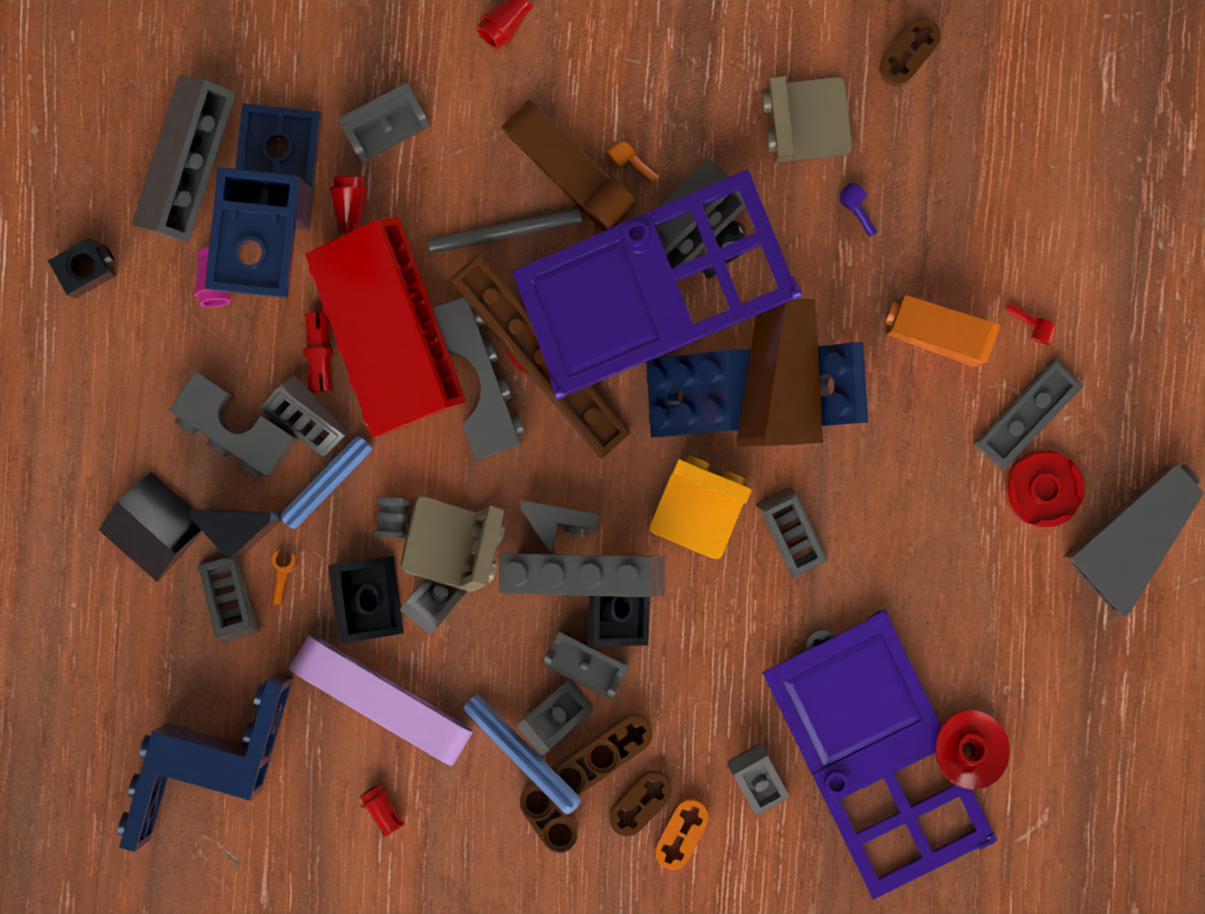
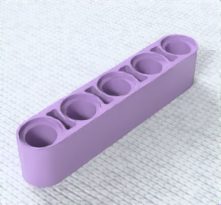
[288,634,473,766]

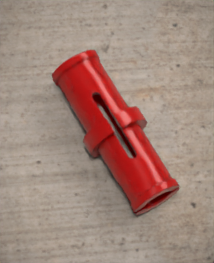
[303,312,334,392]

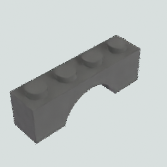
[432,298,525,461]
[499,553,665,597]

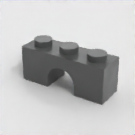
[169,371,298,479]

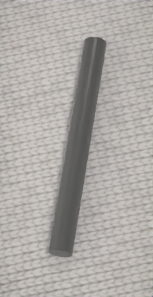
[427,207,582,254]

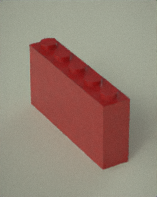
[305,217,467,438]

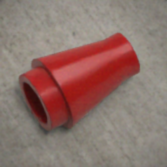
[476,0,533,50]
[329,176,369,232]

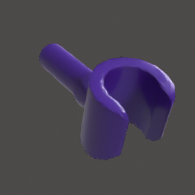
[839,183,877,237]

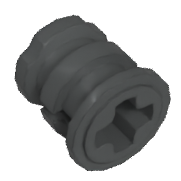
[372,497,412,538]

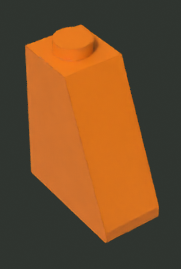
[884,295,1001,367]

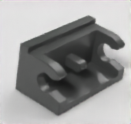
[338,82,431,163]
[542,629,629,699]

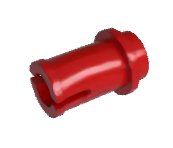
[359,784,405,837]

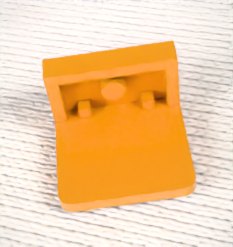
[650,455,752,559]

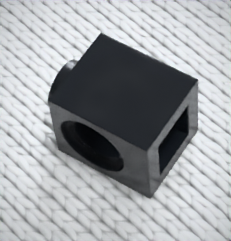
[48,238,116,298]

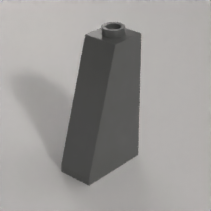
[1064,463,1204,617]

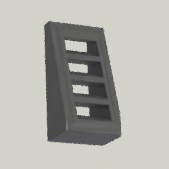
[260,376,348,457]
[756,488,828,578]
[198,556,259,643]

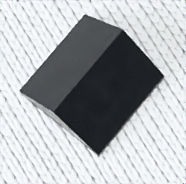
[99,472,203,582]
[190,509,282,560]
[328,556,404,644]
[587,596,650,647]

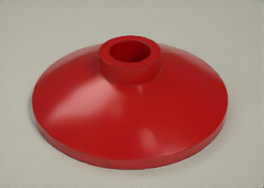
[935,710,1010,790]

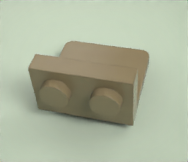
[761,76,852,163]
[400,497,505,592]

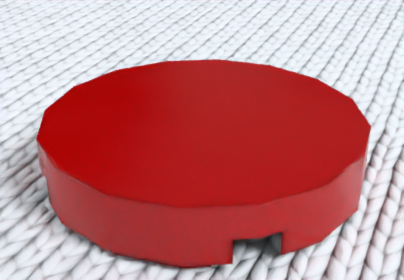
[1005,450,1085,527]

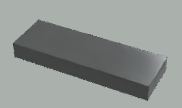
[973,359,1084,470]

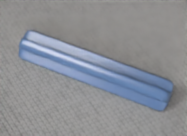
[280,435,372,529]

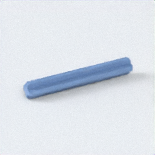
[464,695,581,814]

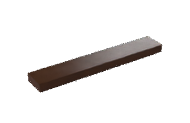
[448,253,631,458]

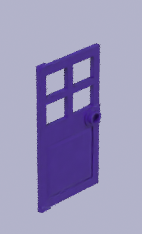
[512,169,802,400]
[762,609,998,900]

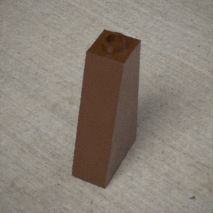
[737,298,823,447]

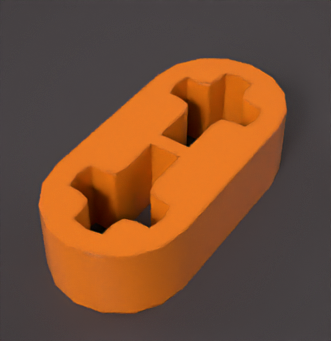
[655,798,709,870]

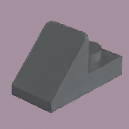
[520,500,599,554]
[400,579,467,635]
[516,679,593,756]
[727,745,790,816]

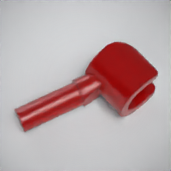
[1006,302,1056,345]

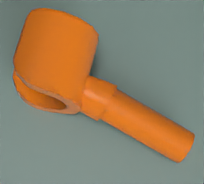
[607,142,659,183]
[271,550,297,605]

